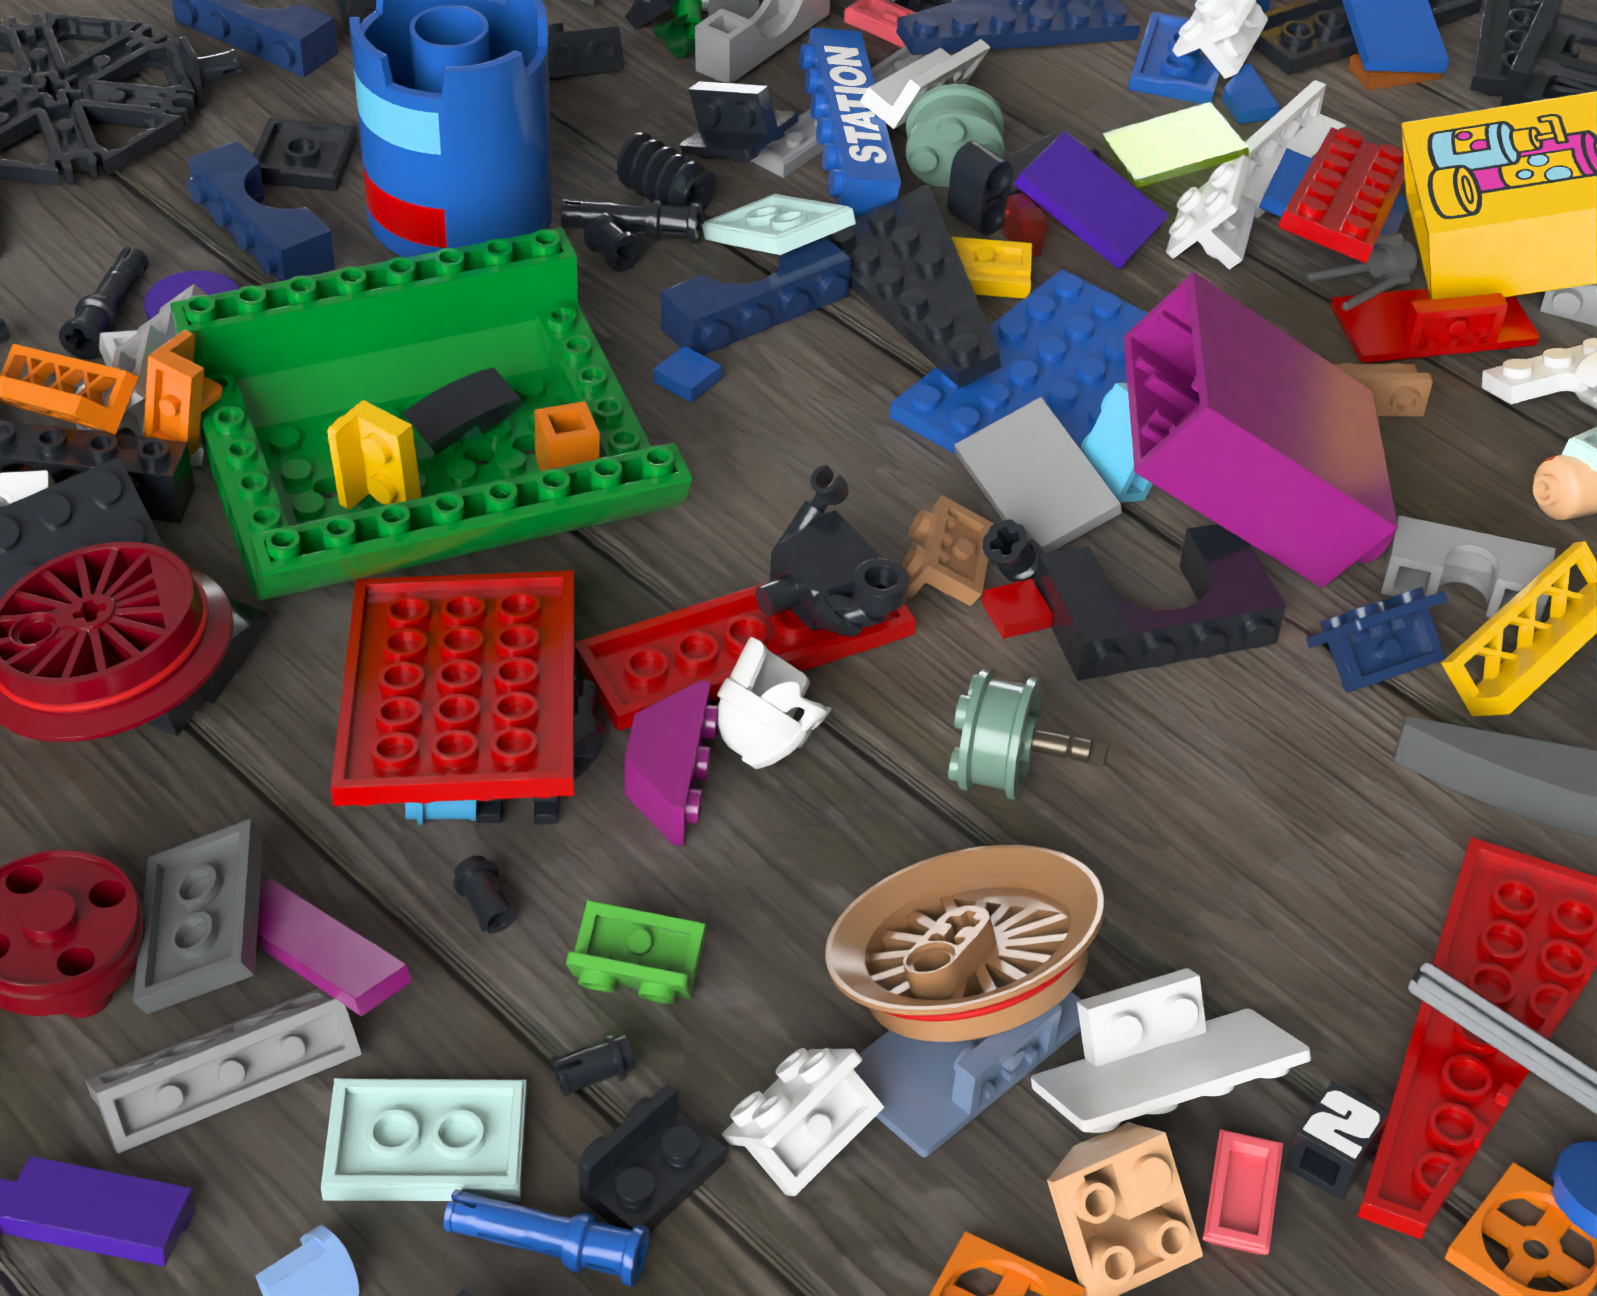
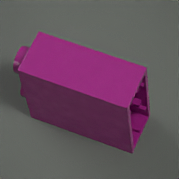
[1123,272,1398,588]

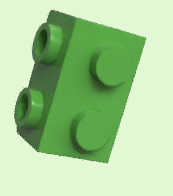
[566,900,707,1004]

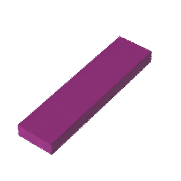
[257,878,412,1016]

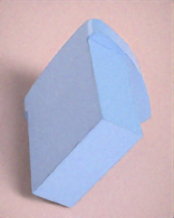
[255,1225,359,1296]

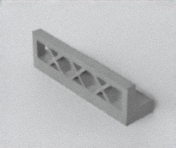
[85,988,362,1153]

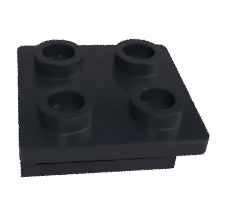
[680,81,799,162]

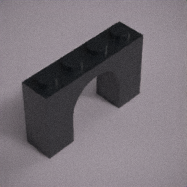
[1035,524,1286,681]

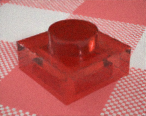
[1003,193,1047,257]

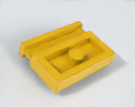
[951,237,1032,299]

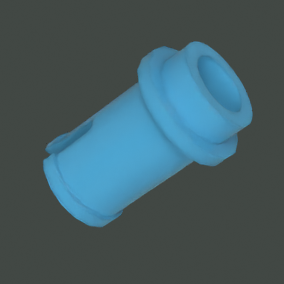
[405,800,476,825]

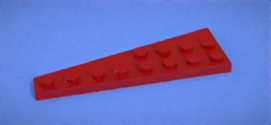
[1357,837,1597,1239]

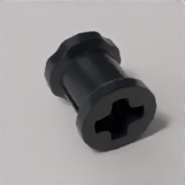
[583,212,643,272]
[982,519,1044,582]

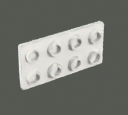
[1031,968,1311,1133]

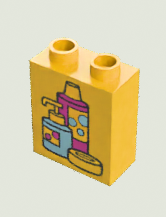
[1401,91,1597,300]

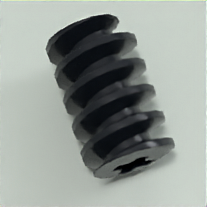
[617,132,716,212]

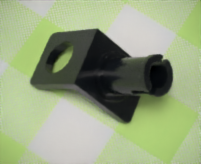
[160,36,242,110]

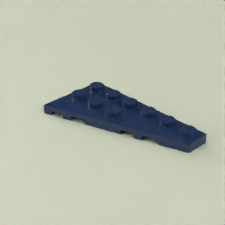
[896,0,1141,55]

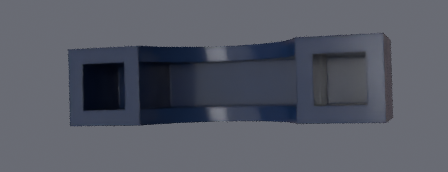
[172,0,338,77]
[187,140,335,282]
[661,236,851,355]

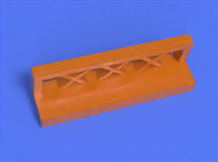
[0,344,139,435]

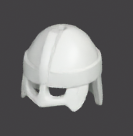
[717,637,832,769]

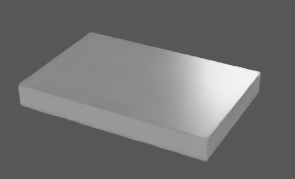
[954,397,1122,554]

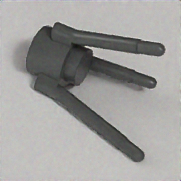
[1306,233,1417,311]

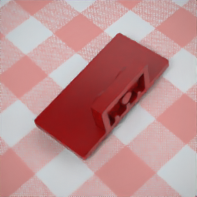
[1330,288,1540,363]

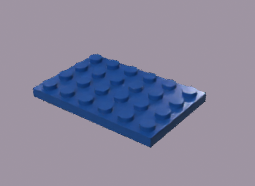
[889,269,1148,455]

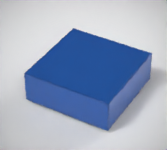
[653,345,722,402]

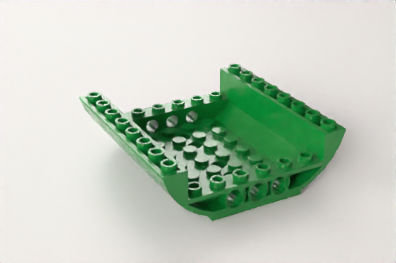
[170,228,692,601]

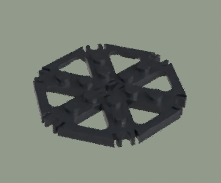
[0,12,197,186]

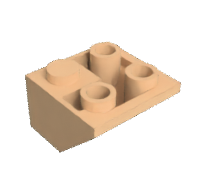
[1047,1122,1203,1296]

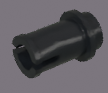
[453,856,517,934]
[551,1032,636,1097]

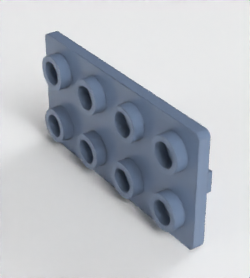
[854,986,1082,1157]

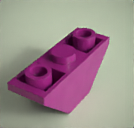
[625,681,718,846]

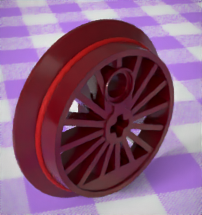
[0,542,234,742]

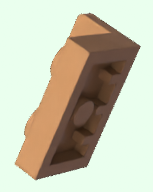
[1333,363,1433,416]
[901,495,994,606]

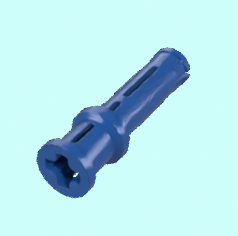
[444,1189,650,1287]

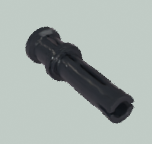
[561,198,703,244]
[59,247,149,359]

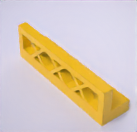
[1441,541,1597,717]

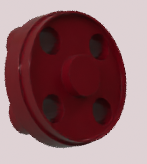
[0,850,145,1018]

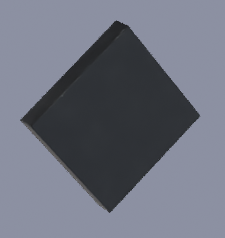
[253,118,358,191]

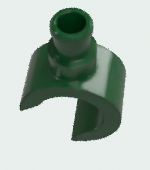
[654,14,695,58]

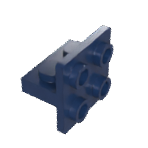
[1306,587,1448,693]

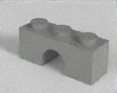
[1381,515,1555,622]

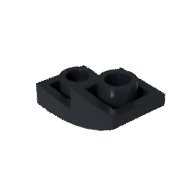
[403,367,524,455]

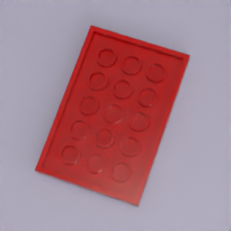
[331,570,575,806]

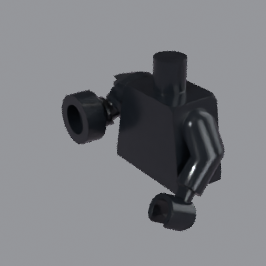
[755,465,909,636]

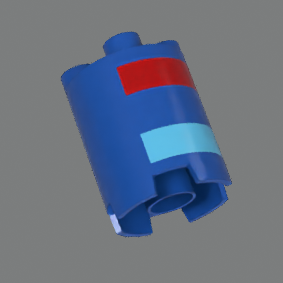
[349,0,553,257]

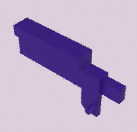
[0,1156,195,1267]

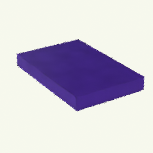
[1014,131,1169,270]

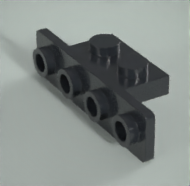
[548,23,624,78]

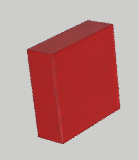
[982,579,1053,639]

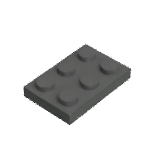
[133,818,264,1015]

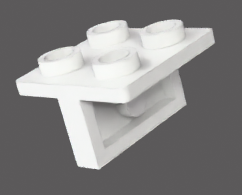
[1172,0,1268,79]
[1166,155,1256,270]
[722,1048,884,1196]

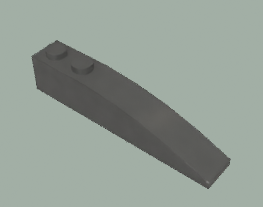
[1394,716,1597,839]

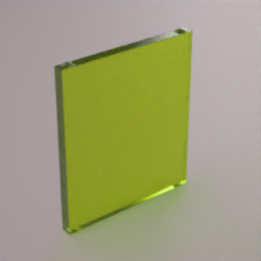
[1102,102,1249,188]

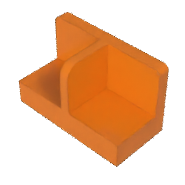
[143,330,222,456]

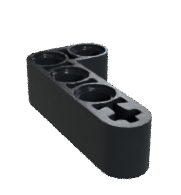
[947,129,1101,236]

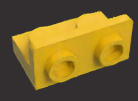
[327,400,422,510]

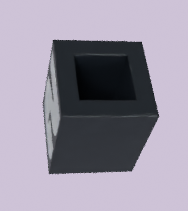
[1285,1081,1389,1201]

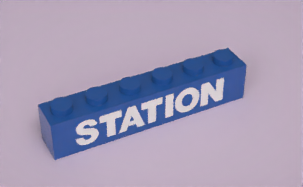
[799,27,901,217]

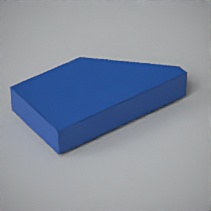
[1222,63,1280,124]

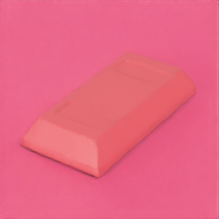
[1203,1129,1283,1255]

